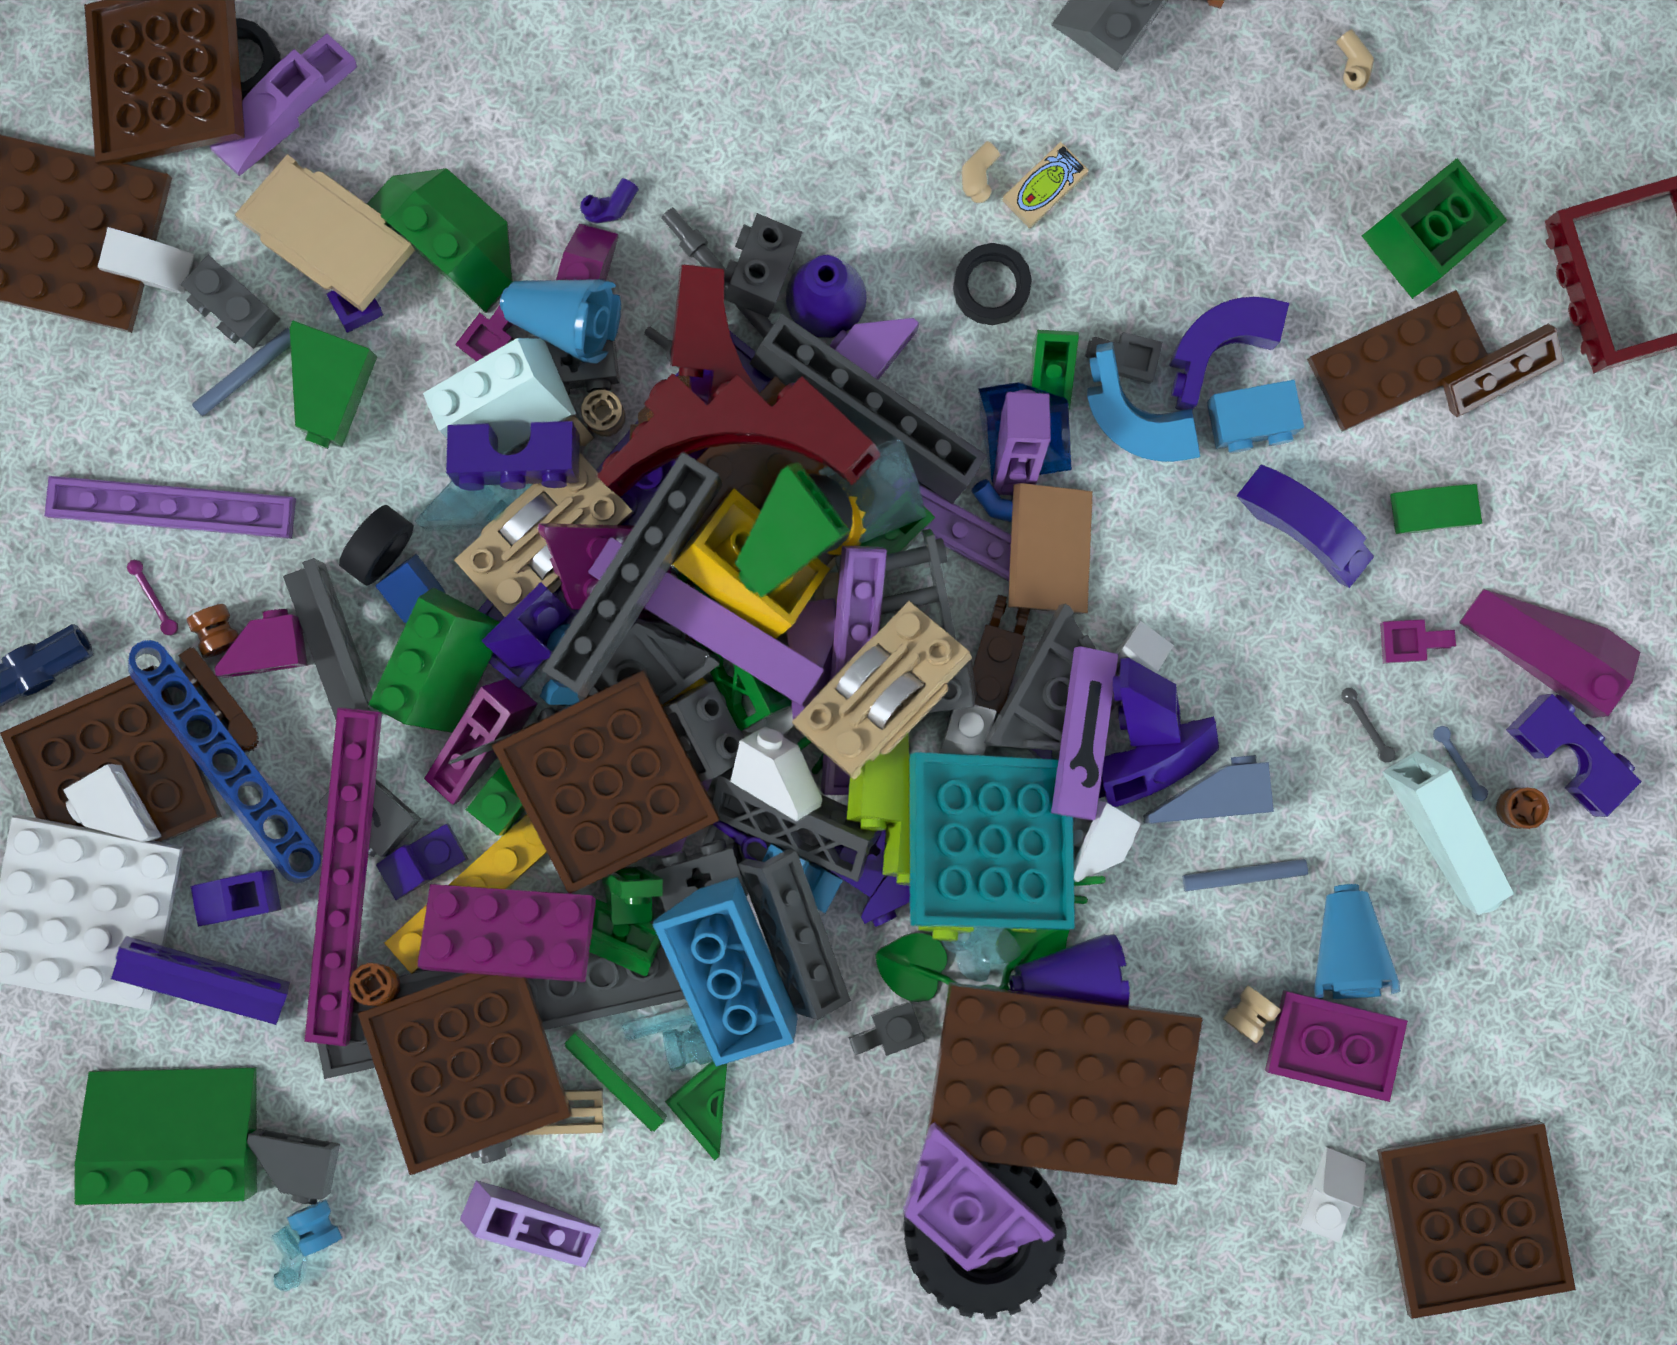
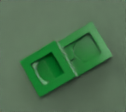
[1390,484,1482,534]

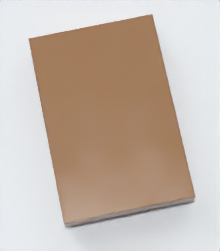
[1008,483,1093,614]

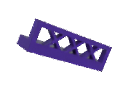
[111,936,290,1025]

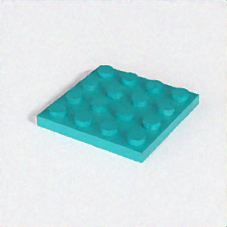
[910,752,1075,930]

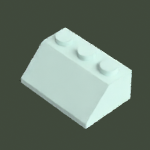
[423,338,576,454]

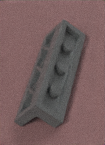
[283,558,378,720]
[712,766,882,882]
[738,849,851,1020]

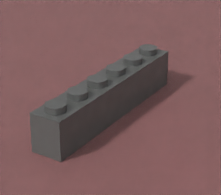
[750,314,987,504]
[541,452,723,698]

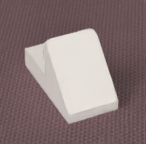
[1297,1147,1366,1243]

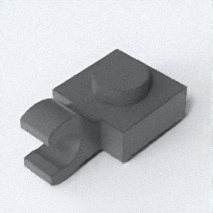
[1085,332,1163,384]
[848,1001,925,1056]

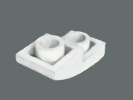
[98,227,194,295]

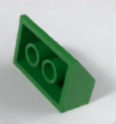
[368,587,500,733]

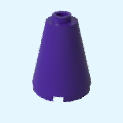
[786,255,867,338]
[1009,934,1130,1006]

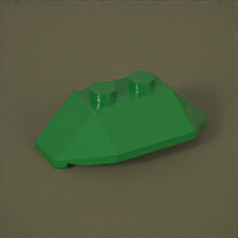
[367,168,513,313]

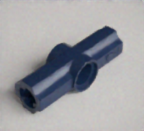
[0,624,93,707]

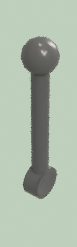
[1341,688,1395,763]

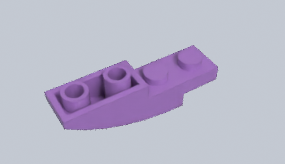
[210,33,357,176]

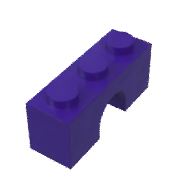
[446,421,580,491]
[1506,694,1642,817]

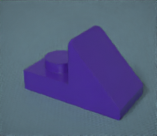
[482,582,572,667]
[376,824,468,900]

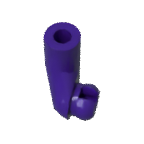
[580,178,639,224]

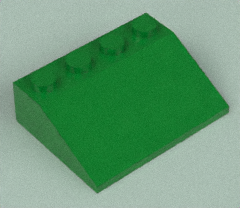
[75,1067,257,1205]

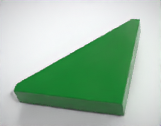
[665,1060,727,1161]

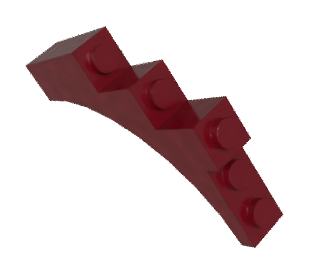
[670,264,759,405]
[596,373,882,497]

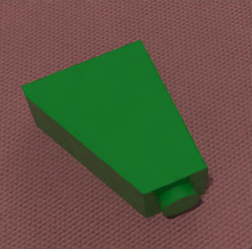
[290,321,377,449]
[735,462,851,598]

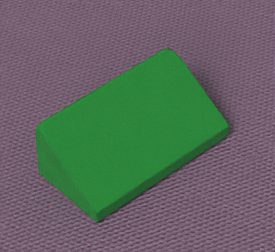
[589,899,661,976]

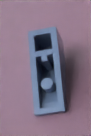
[1143,755,1274,824]

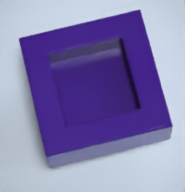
[326,291,384,333]

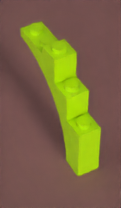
[847,732,1036,941]

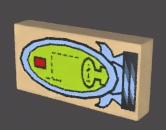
[1002,142,1089,229]

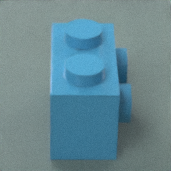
[1207,379,1304,453]

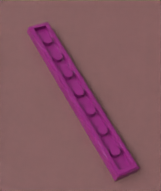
[304,707,382,1046]

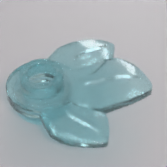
[942,928,1021,982]

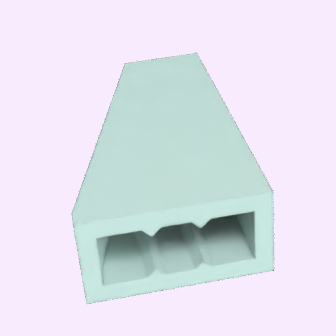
[1382,751,1514,915]

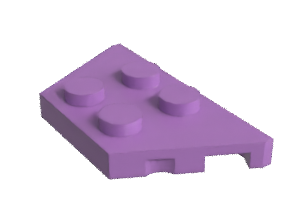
[903,1123,1055,1271]

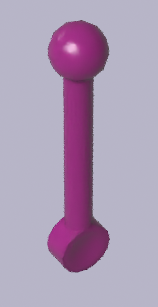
[127,559,178,636]

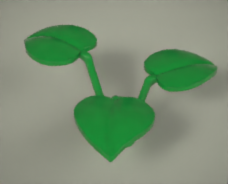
[875,928,1070,1002]

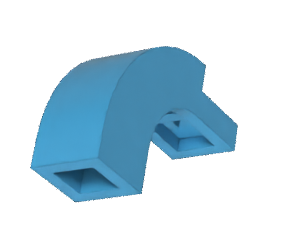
[1087,342,1200,462]

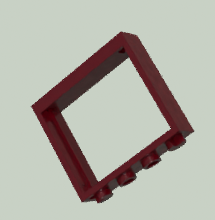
[1545,176,1677,374]

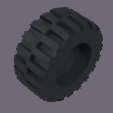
[903,1161,1067,1319]

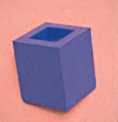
[375,554,446,623]

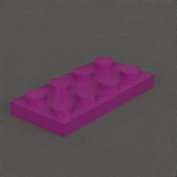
[417,884,596,982]

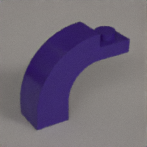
[1169,297,1289,410]
[1237,464,1374,588]

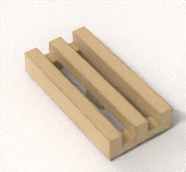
[523,1089,604,1135]

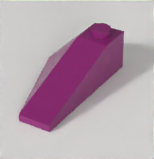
[1459,589,1641,718]

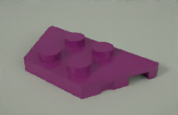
[538,523,691,610]

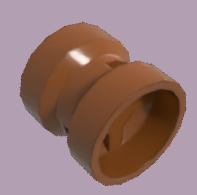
[186,604,239,658]
[1496,787,1549,829]
[349,963,400,1006]

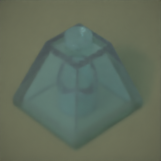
[818,439,926,544]

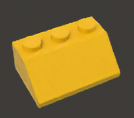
[672,489,830,639]

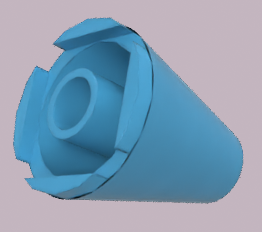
[500,279,621,364]
[1314,884,1400,999]

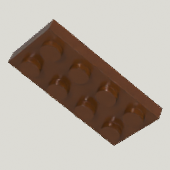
[1307,290,1488,432]

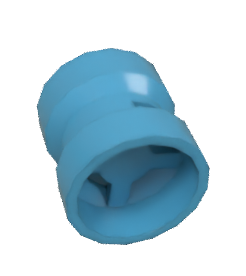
[286,1199,342,1257]

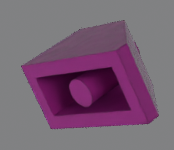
[556,223,619,280]
[215,609,308,678]

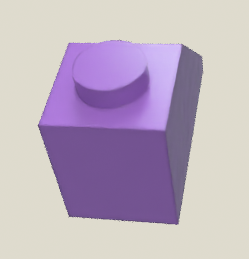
[830,318,919,380]

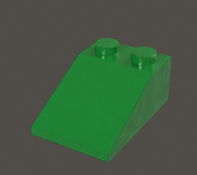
[1362,158,1507,299]

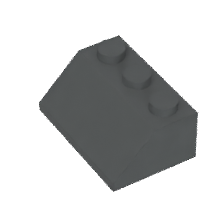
[1051,0,1168,71]

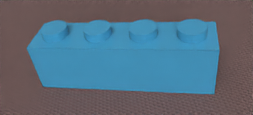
[653,877,798,1066]

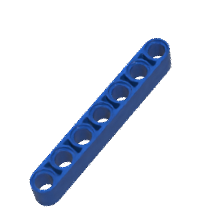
[128,640,321,883]

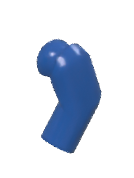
[971,479,1013,523]

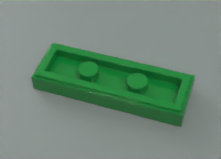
[564,1029,667,1132]

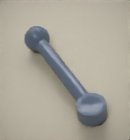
[1433,726,1488,801]

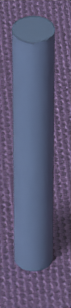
[192,327,291,417]
[1182,859,1308,892]

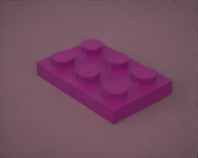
[1265,990,1408,1102]

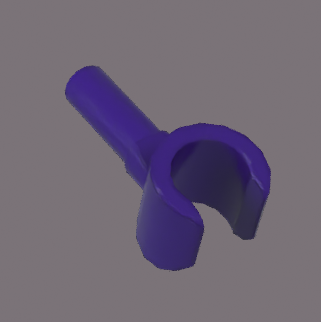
[713,820,767,860]

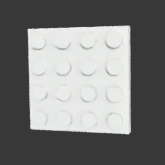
[0,814,184,1010]

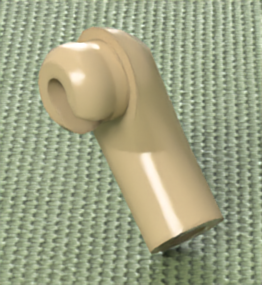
[1336,29,1374,90]
[961,141,1000,203]

